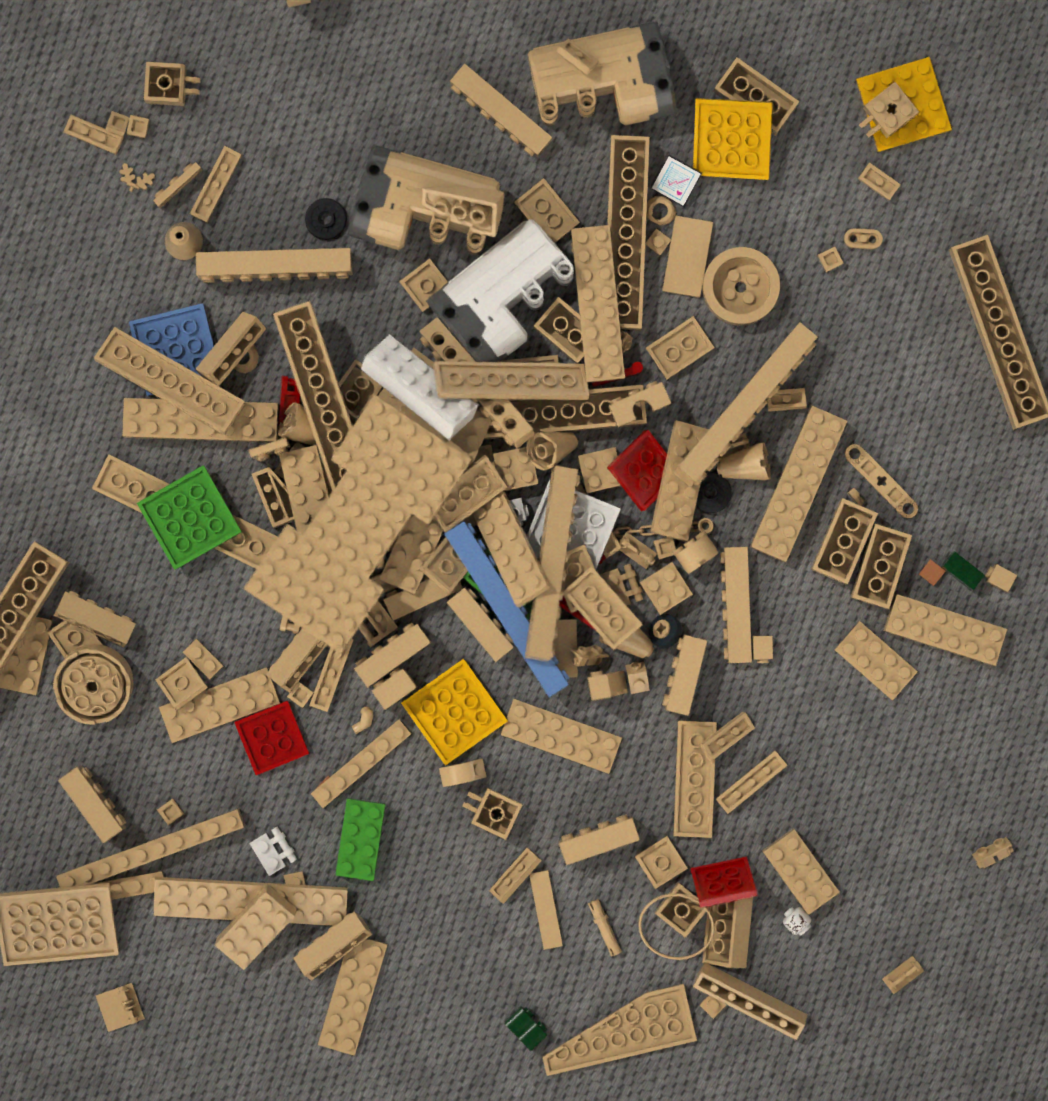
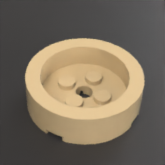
[702,247,780,326]
[53,644,134,725]

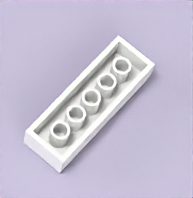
[361,335,478,440]

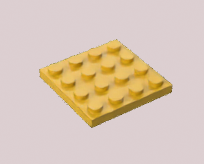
[856,57,952,152]
[693,98,773,180]
[401,658,508,766]

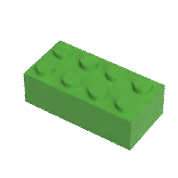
[335,798,386,881]

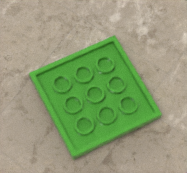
[137,465,242,570]

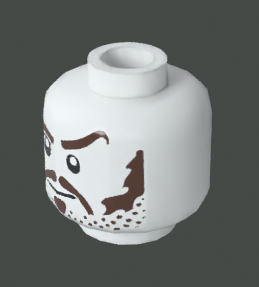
[783,907,811,936]

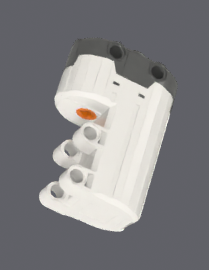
[426,219,573,362]

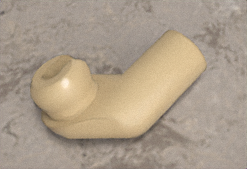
[352,707,373,734]

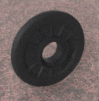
[305,198,347,240]
[696,472,732,513]

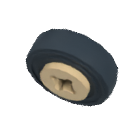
[649,614,682,648]

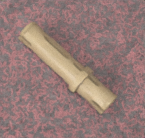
[588,899,622,957]

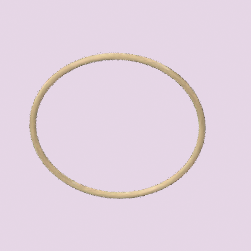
[638,893,715,960]

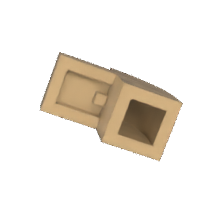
[439,759,486,787]

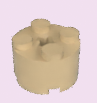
[673,531,719,574]

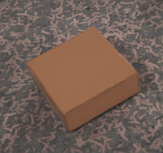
[918,559,945,586]

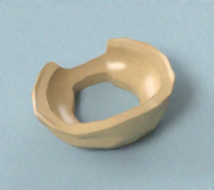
[646,196,676,225]
[234,345,259,373]

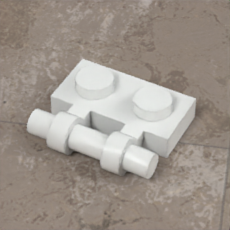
[249,826,297,876]

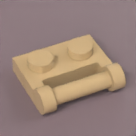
[358,600,398,648]

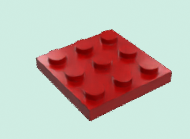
[607,430,667,511]
[234,701,310,775]
[690,856,757,908]

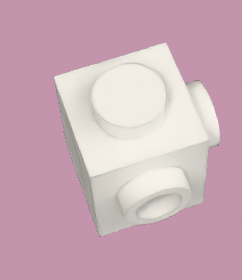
[509,498,529,526]

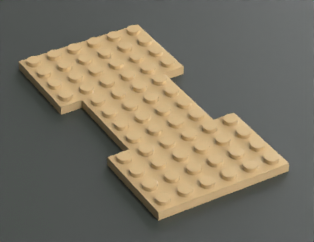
[244,395,472,654]

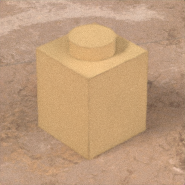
[985,564,1017,592]
[752,636,773,663]

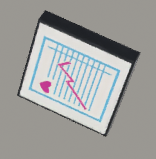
[650,154,702,207]

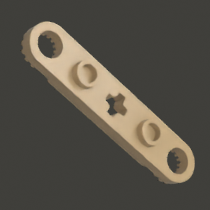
[845,444,918,518]

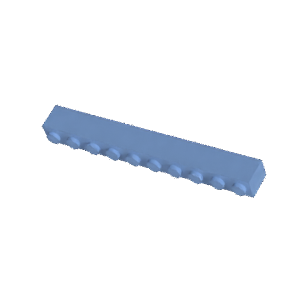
[445,522,570,697]

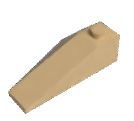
[422,187,504,237]

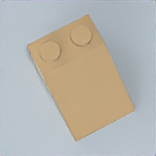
[339,359,383,426]

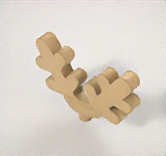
[119,163,155,192]

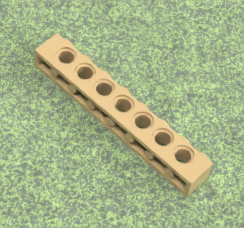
[419,317,534,449]

